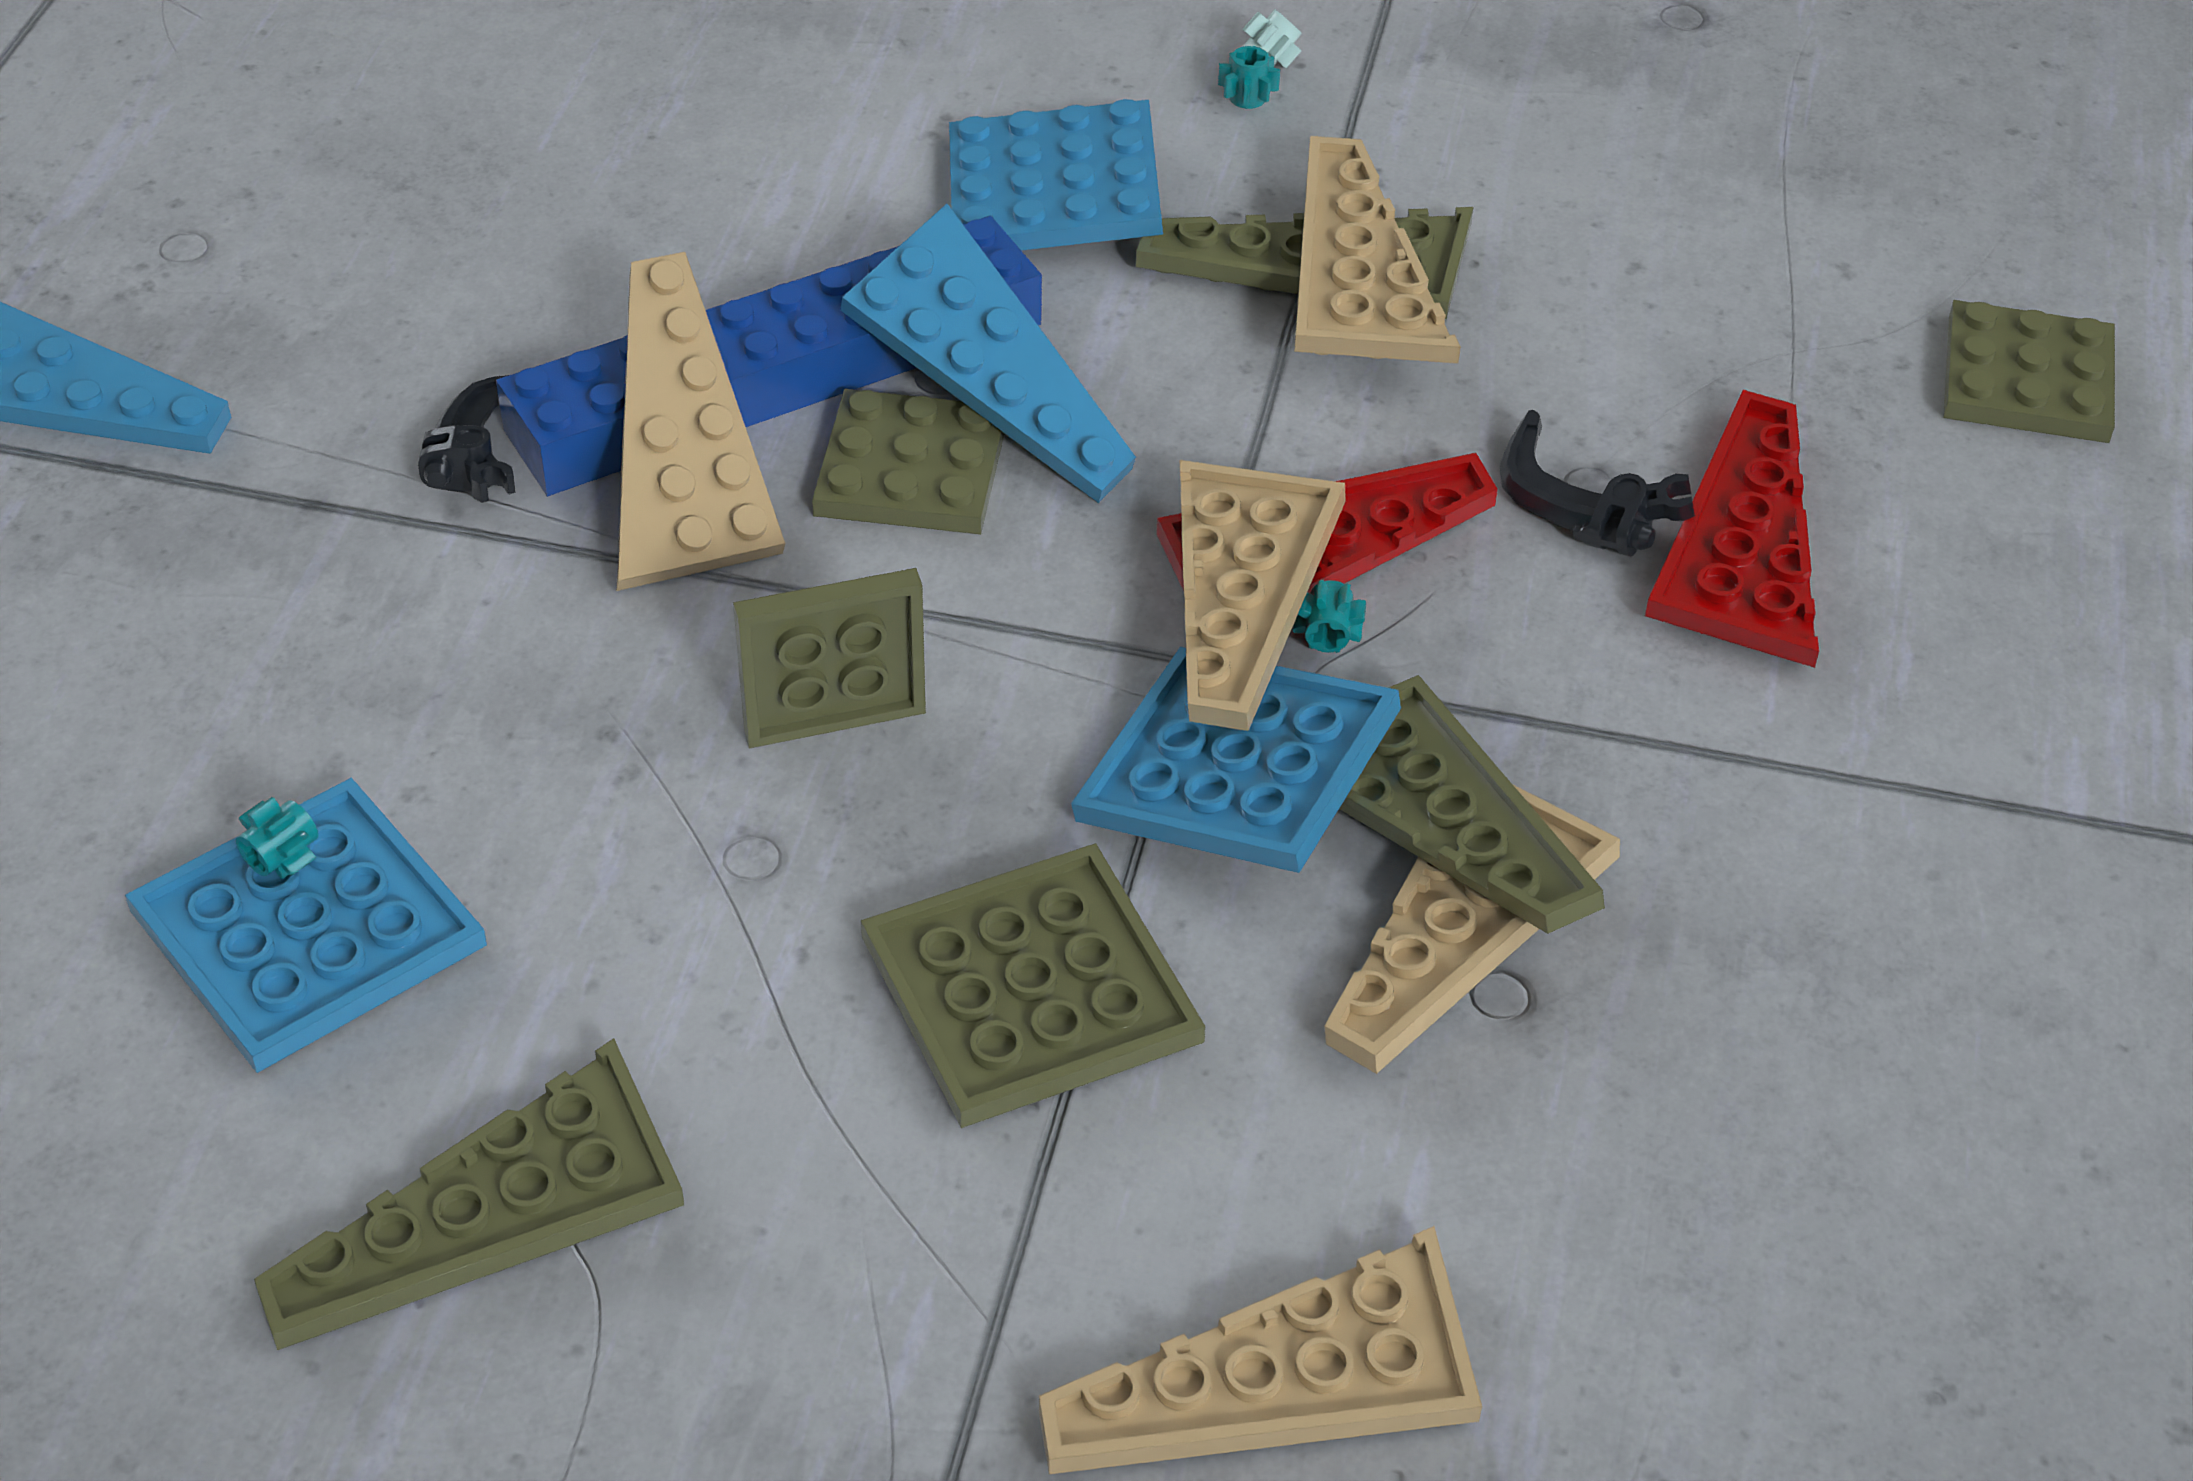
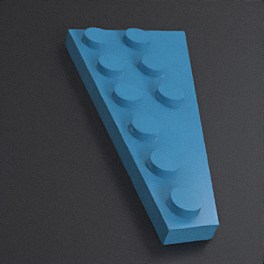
[840,204,1136,503]
[0,302,232,454]

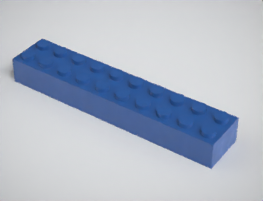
[496,215,1042,497]

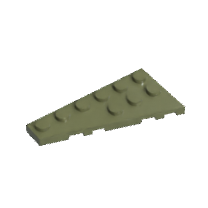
[1136,207,1474,319]
[1339,675,1605,934]
[254,1038,684,1350]

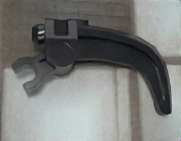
[418,375,516,503]
[1500,410,1695,557]

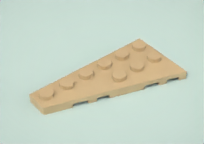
[1294,136,1461,364]
[616,252,786,591]
[1179,460,1346,731]
[1324,785,1620,1074]
[1039,1226,1482,1475]

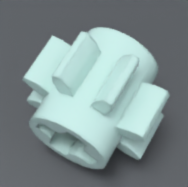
[1242,9,1302,68]

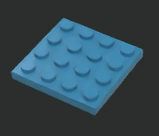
[949,99,1163,251]
[1071,647,1401,873]
[125,777,487,1073]

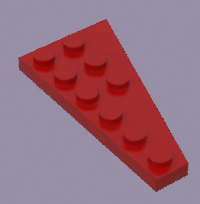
[1645,390,1819,668]
[1156,453,1498,593]

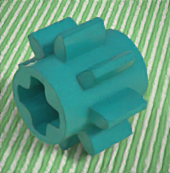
[1218,46,1281,109]
[1293,580,1366,653]
[236,797,319,879]

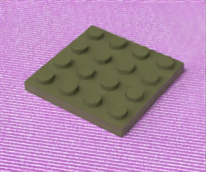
[861,843,1206,1128]

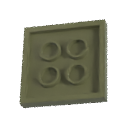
[1943,300,2115,443]
[812,389,1005,535]
[733,568,926,749]

